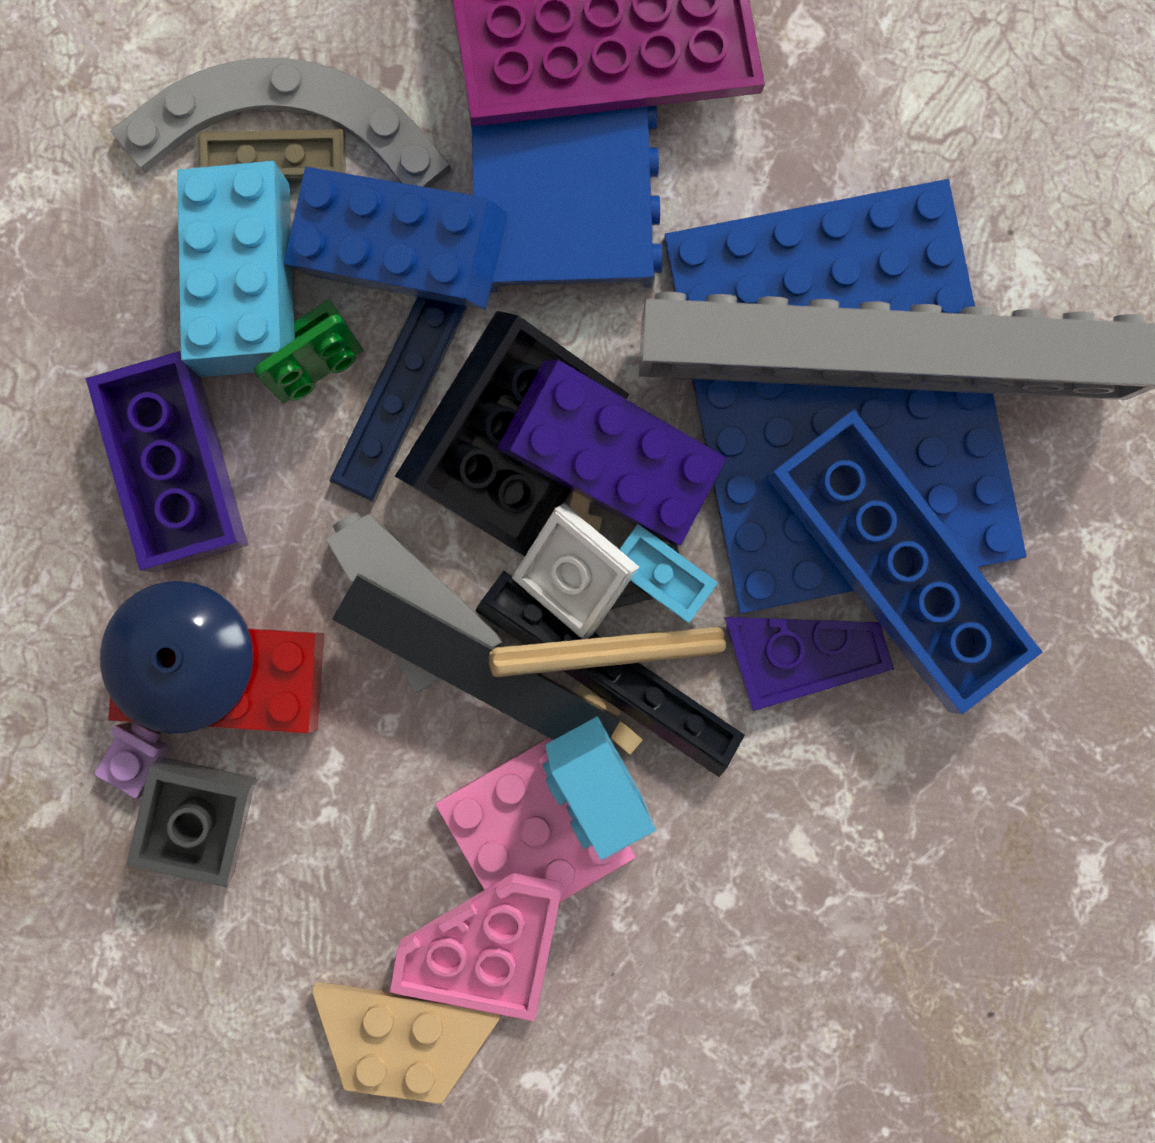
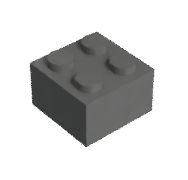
[126,757,256,887]

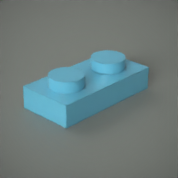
[619,524,718,623]

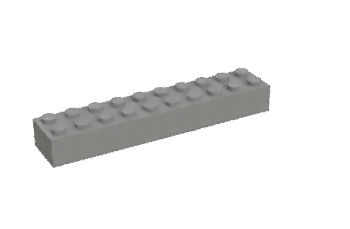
[639,292,1155,400]

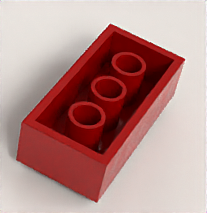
[108,628,325,733]

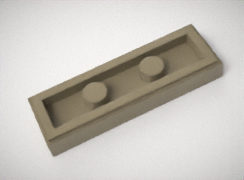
[198,129,346,183]

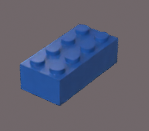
[284,166,507,310]

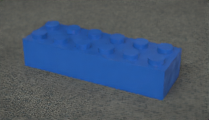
[767,410,1042,715]

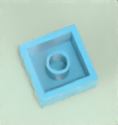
[542,716,656,861]

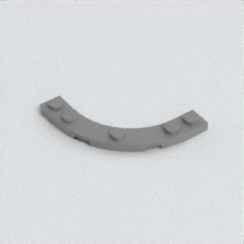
[110,58,451,188]

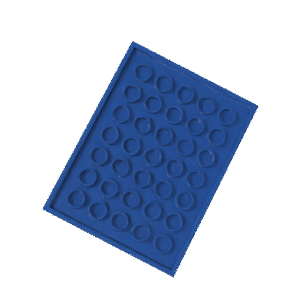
[664,179,1027,614]

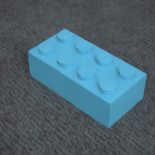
[177,161,295,377]

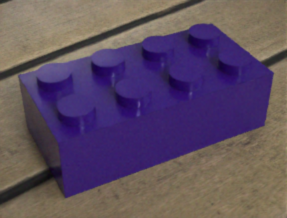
[85,351,249,573]
[497,360,727,546]

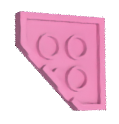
[390,873,563,1022]

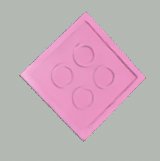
[435,737,636,902]

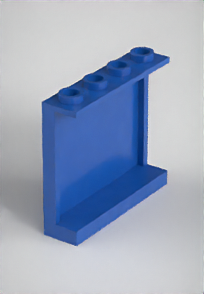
[471,106,662,293]

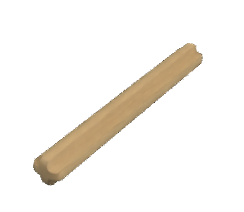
[489,627,726,677]

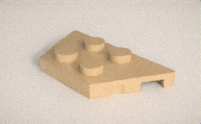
[312,981,501,1104]

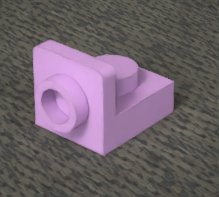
[94,722,170,799]

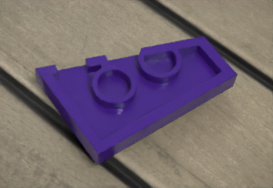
[723,617,894,711]

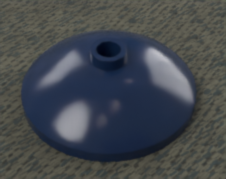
[100,581,254,734]

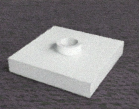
[512,503,639,639]

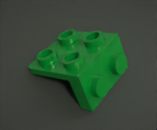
[253,299,364,404]

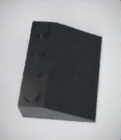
[394,311,629,556]

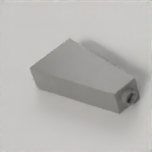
[326,512,503,693]

